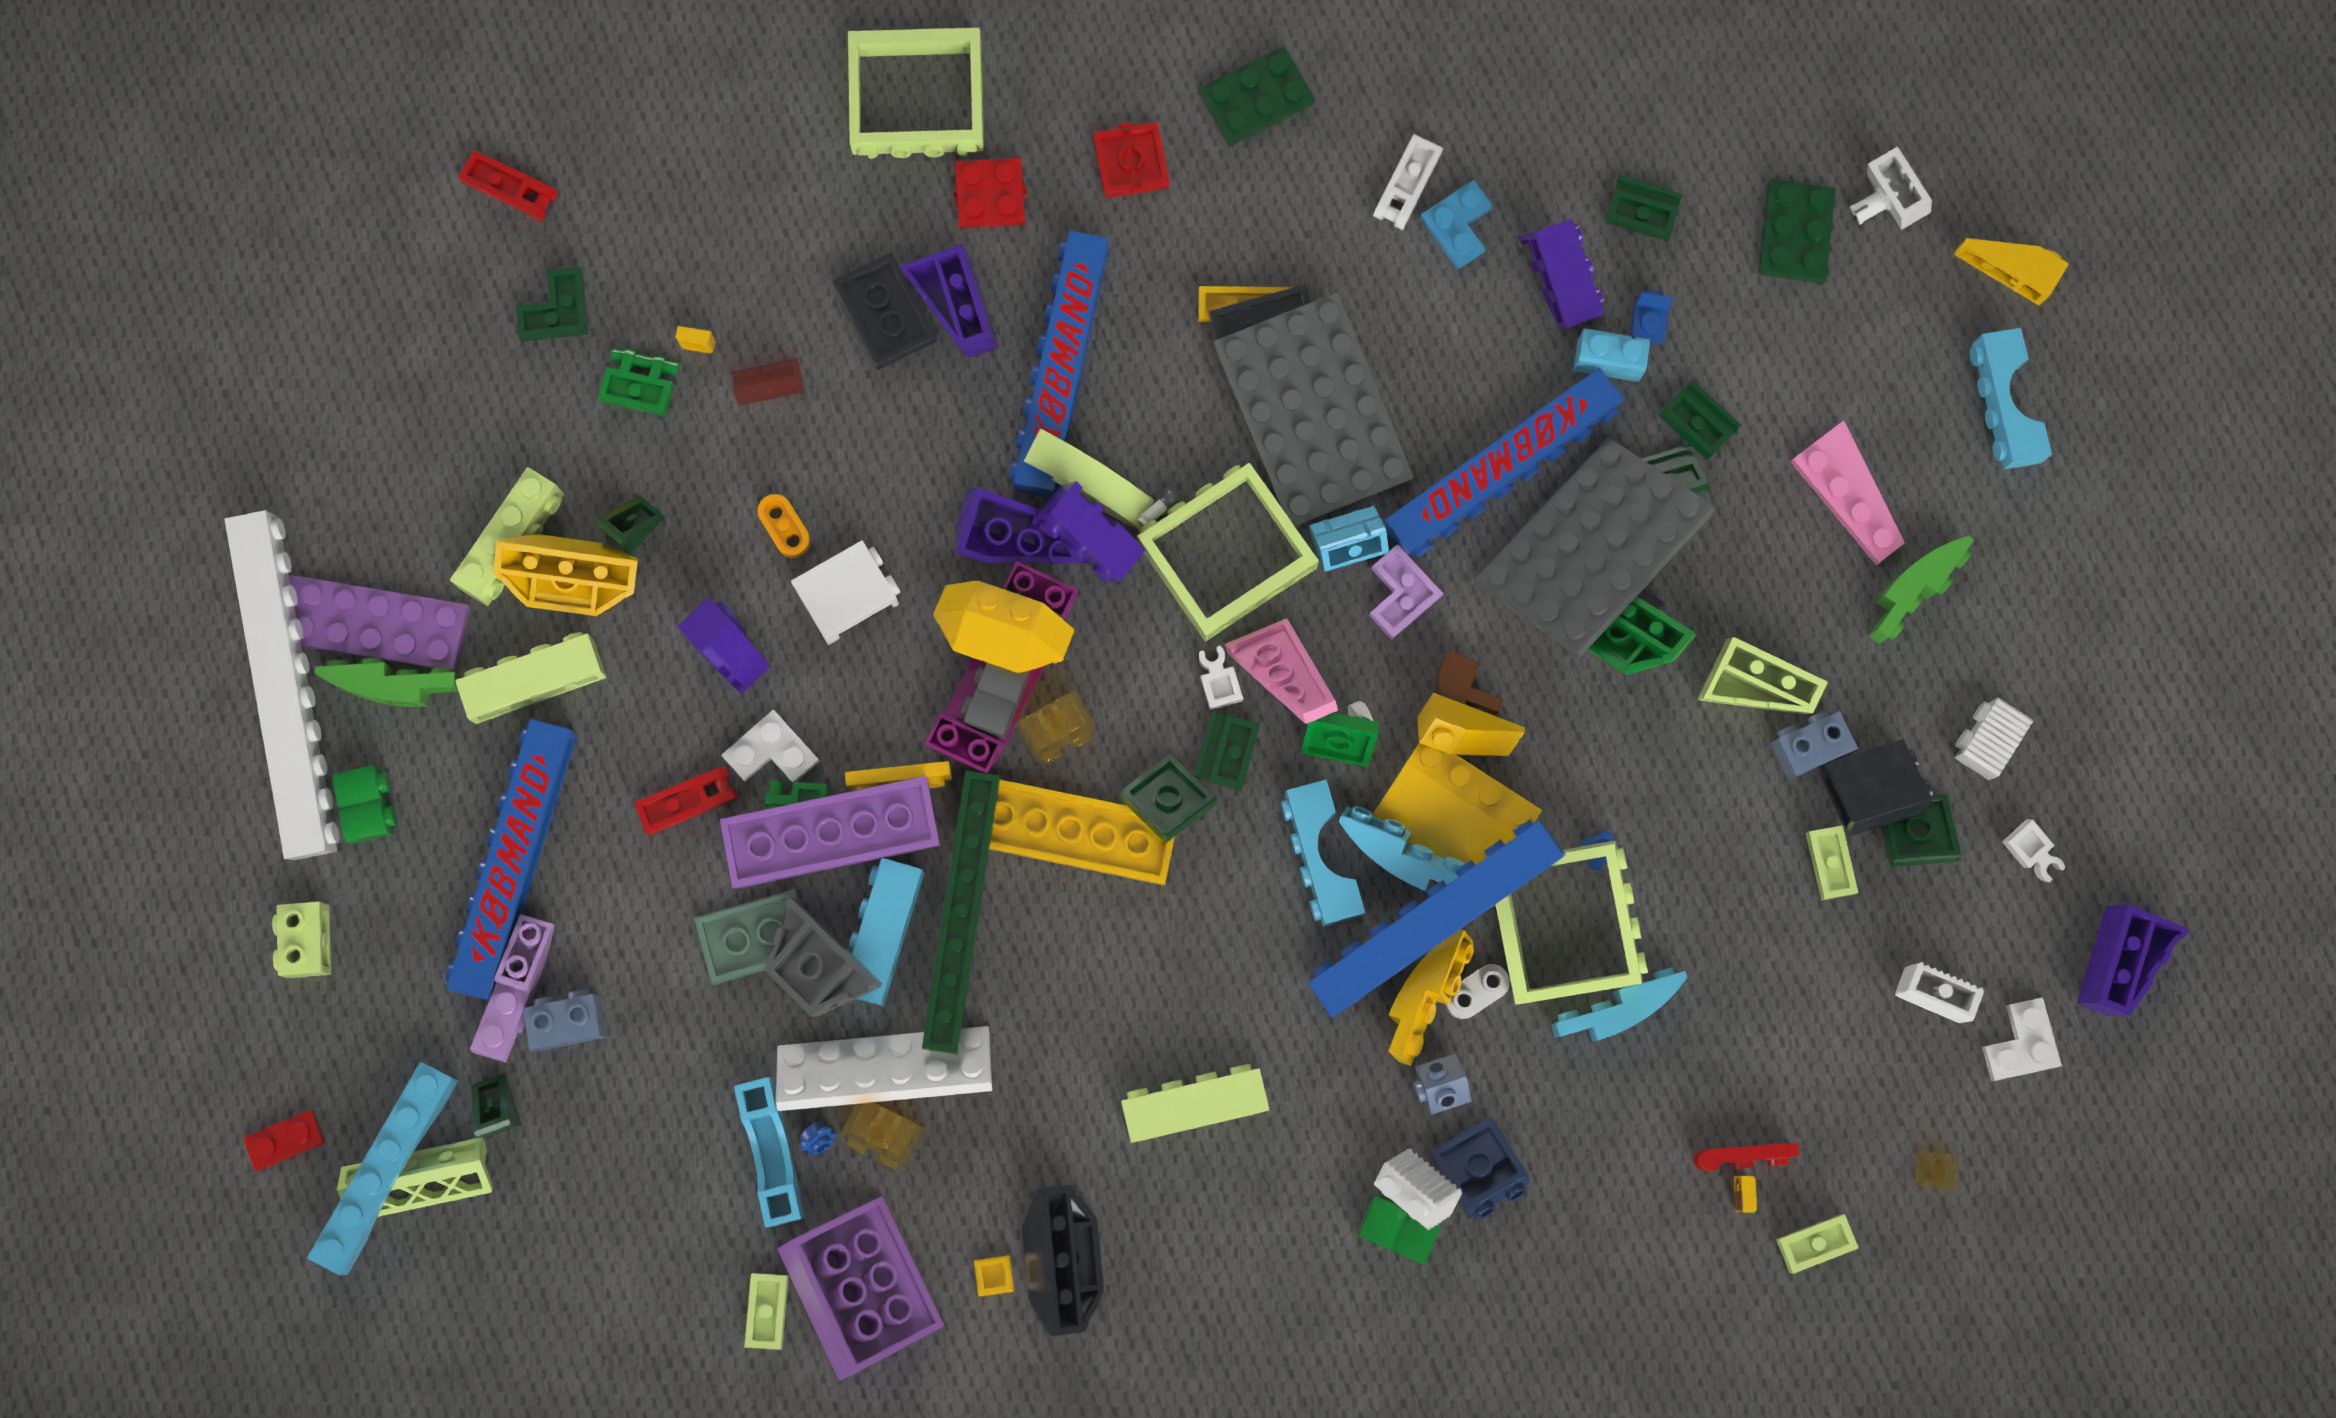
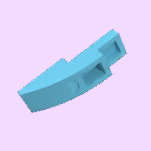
[1339,806,1465,891]
[1551,967,1687,1042]

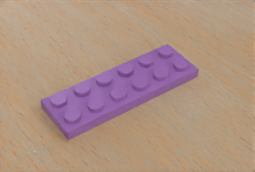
[289,575,470,673]
[720,776,941,889]

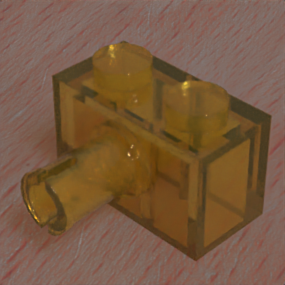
[1015,690,1096,765]
[840,1102,926,1170]

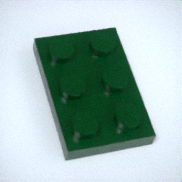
[1198,46,1316,146]
[1758,179,1836,284]

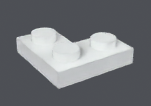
[721,710,820,782]
[1982,997,2062,1081]

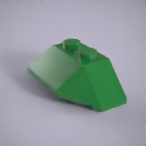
[1588,596,1696,675]

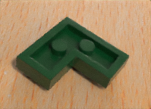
[516,267,589,342]

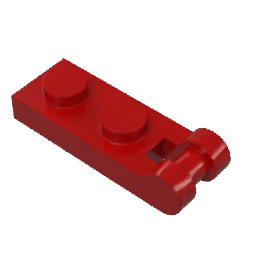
[458,150,558,222]
[634,766,739,836]
[1693,1142,1800,1171]

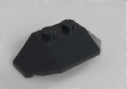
[1022,1185,1104,1336]

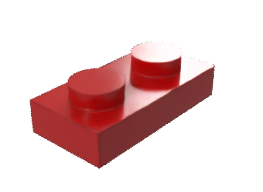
[243,1110,326,1171]

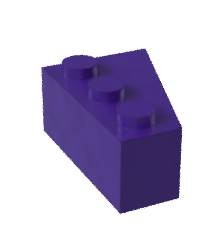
[1518,219,1604,329]
[899,244,999,358]
[1035,481,1145,583]
[677,598,771,694]

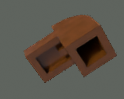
[1435,651,1503,716]

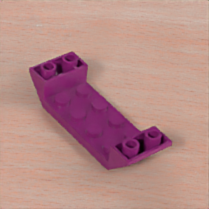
[925,561,1078,774]

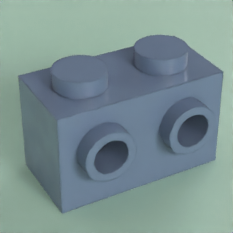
[1770,711,1858,780]
[523,989,606,1052]

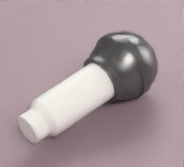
[1137,487,1182,526]

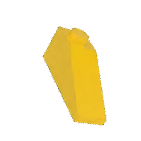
[1954,238,2069,305]
[1417,693,1525,756]

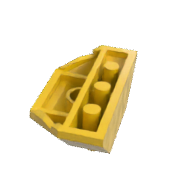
[493,534,638,616]
[933,581,1074,673]

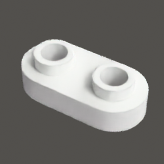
[1445,964,1510,1019]

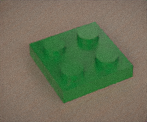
[1300,712,1380,768]

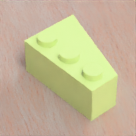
[1698,637,1828,714]

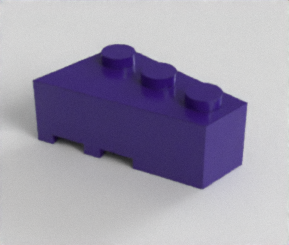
[2076,904,2190,1016]

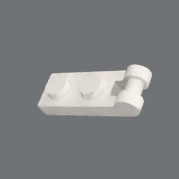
[1373,135,1443,230]

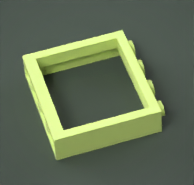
[848,28,984,159]
[1137,463,1319,642]
[1496,841,1648,1005]

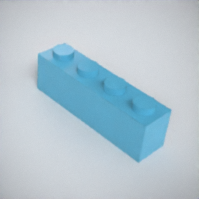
[848,858,924,1007]

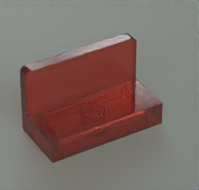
[732,358,805,406]

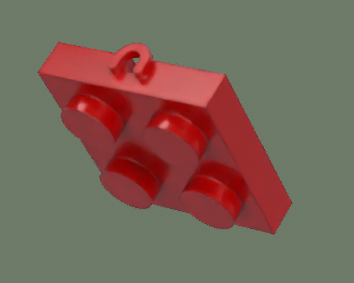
[1093,122,1170,199]
[954,158,1027,229]

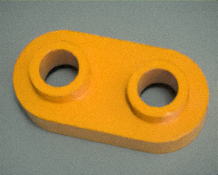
[758,494,811,558]

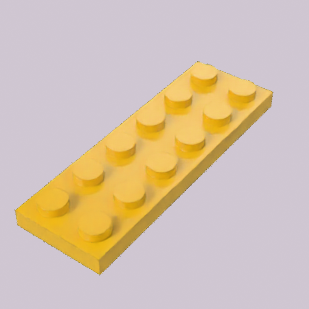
[990,780,1175,886]

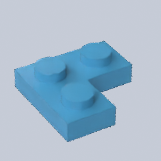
[1419,180,1493,270]

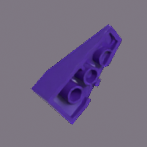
[955,488,1090,564]

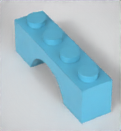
[1970,328,2052,470]
[1281,780,1365,927]
[734,1077,806,1228]

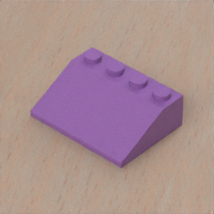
[777,1196,944,1381]

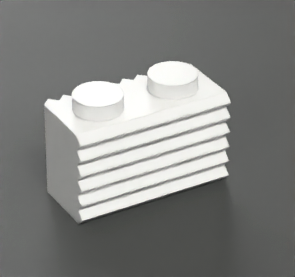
[1954,698,2033,780]
[1895,962,1984,1023]
[1374,1149,1462,1230]

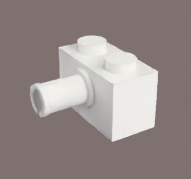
[1849,146,1932,230]

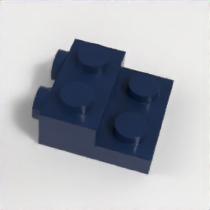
[1430,1116,1530,1219]

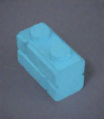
[1573,329,1650,382]
[1309,506,1389,572]

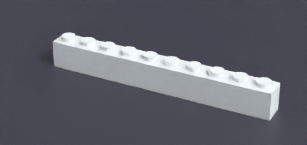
[225,510,340,860]

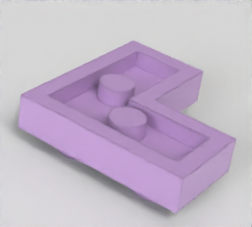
[1369,544,1443,640]

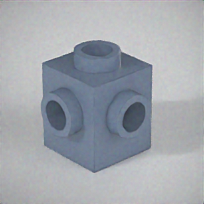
[1413,1054,1471,1115]

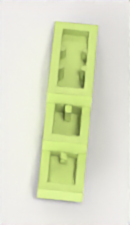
[1024,428,1154,530]

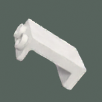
[791,540,900,645]

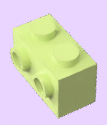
[272,902,331,978]

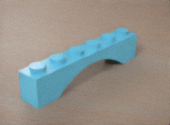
[307,1062,458,1275]

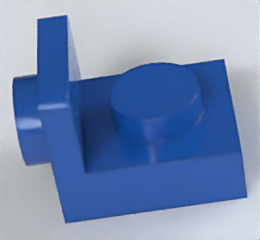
[1630,290,1673,345]

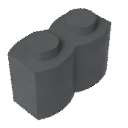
[961,663,1029,740]

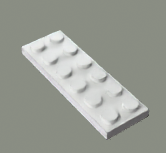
[776,1026,992,1111]

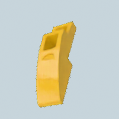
[1388,929,1474,1066]

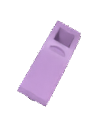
[470,914,555,1062]

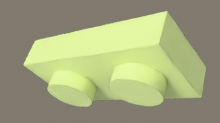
[1805,825,1858,901]
[1776,1214,1859,1274]
[744,1273,789,1350]

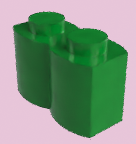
[333,765,398,844]
[1356,1194,1441,1265]

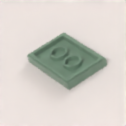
[694,889,800,986]

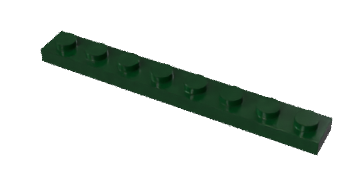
[922,771,1001,1055]

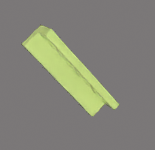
[337,1137,493,1216]

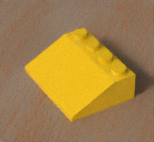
[1372,743,1542,865]

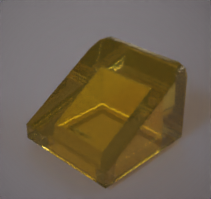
[1914,1150,1959,1193]

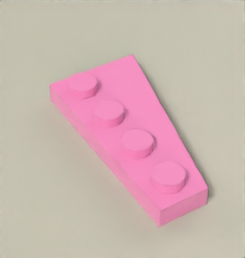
[1791,421,1905,565]
[1225,618,1338,724]

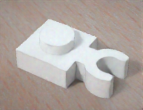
[1199,646,1243,711]
[2002,819,2065,882]

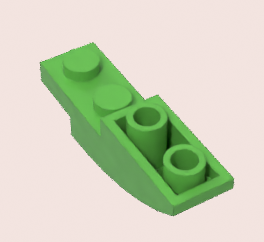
[1868,536,1975,644]
[315,658,462,707]

